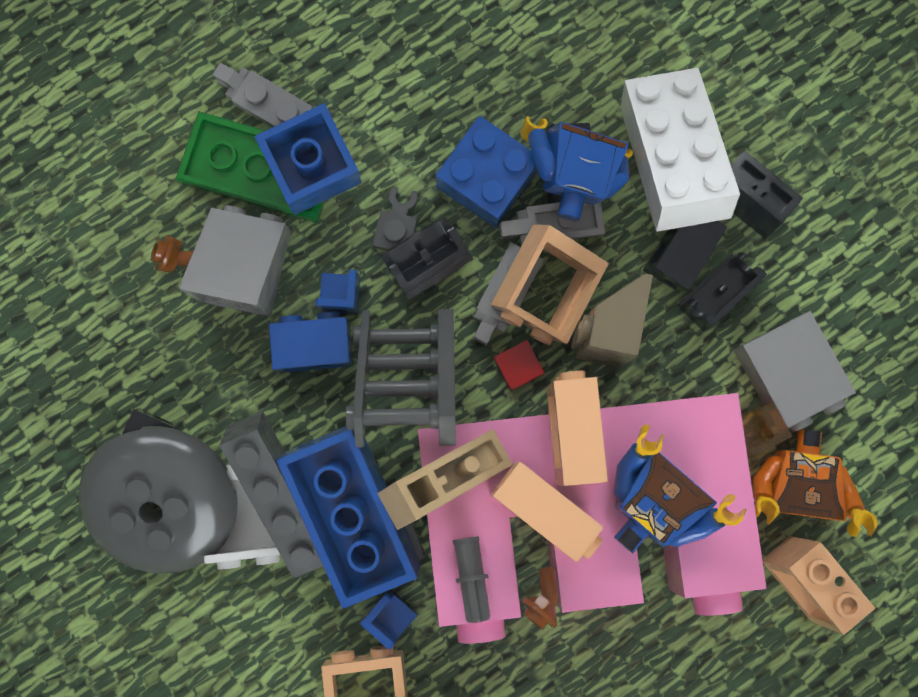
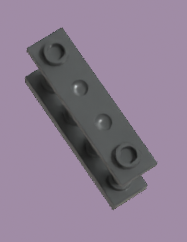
[346,309,456,447]

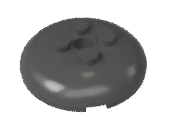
[79,426,238,574]

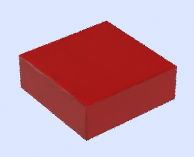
[493,340,545,391]

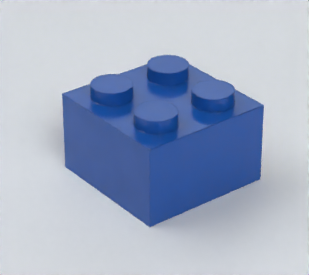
[254,103,362,216]
[435,115,538,229]

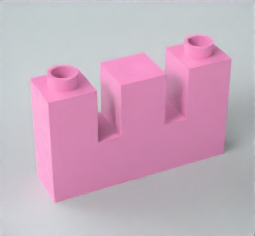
[418,393,767,644]

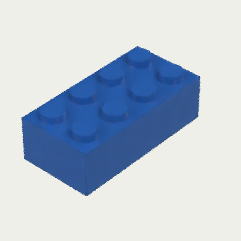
[276,426,421,609]

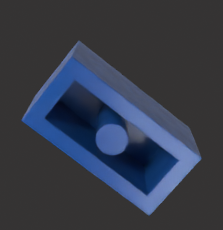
[269,312,353,373]

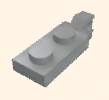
[212,63,313,127]
[499,202,605,245]
[473,243,544,346]

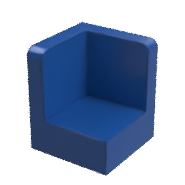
[315,270,360,314]
[360,589,418,650]

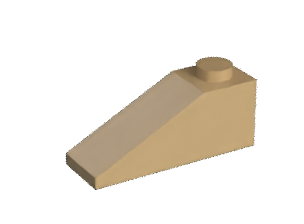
[377,429,513,530]

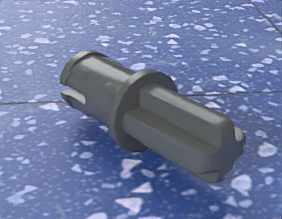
[453,536,491,623]

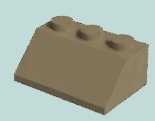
[571,274,653,368]

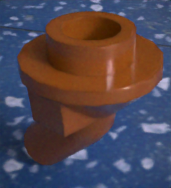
[151,235,193,273]
[522,567,558,630]

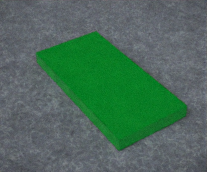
[175,111,325,223]

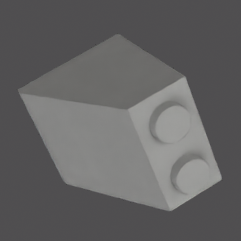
[180,205,291,317]

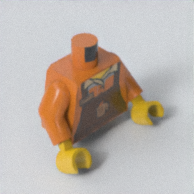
[753,430,878,537]

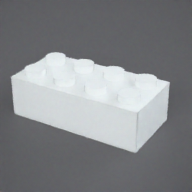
[621,68,740,232]

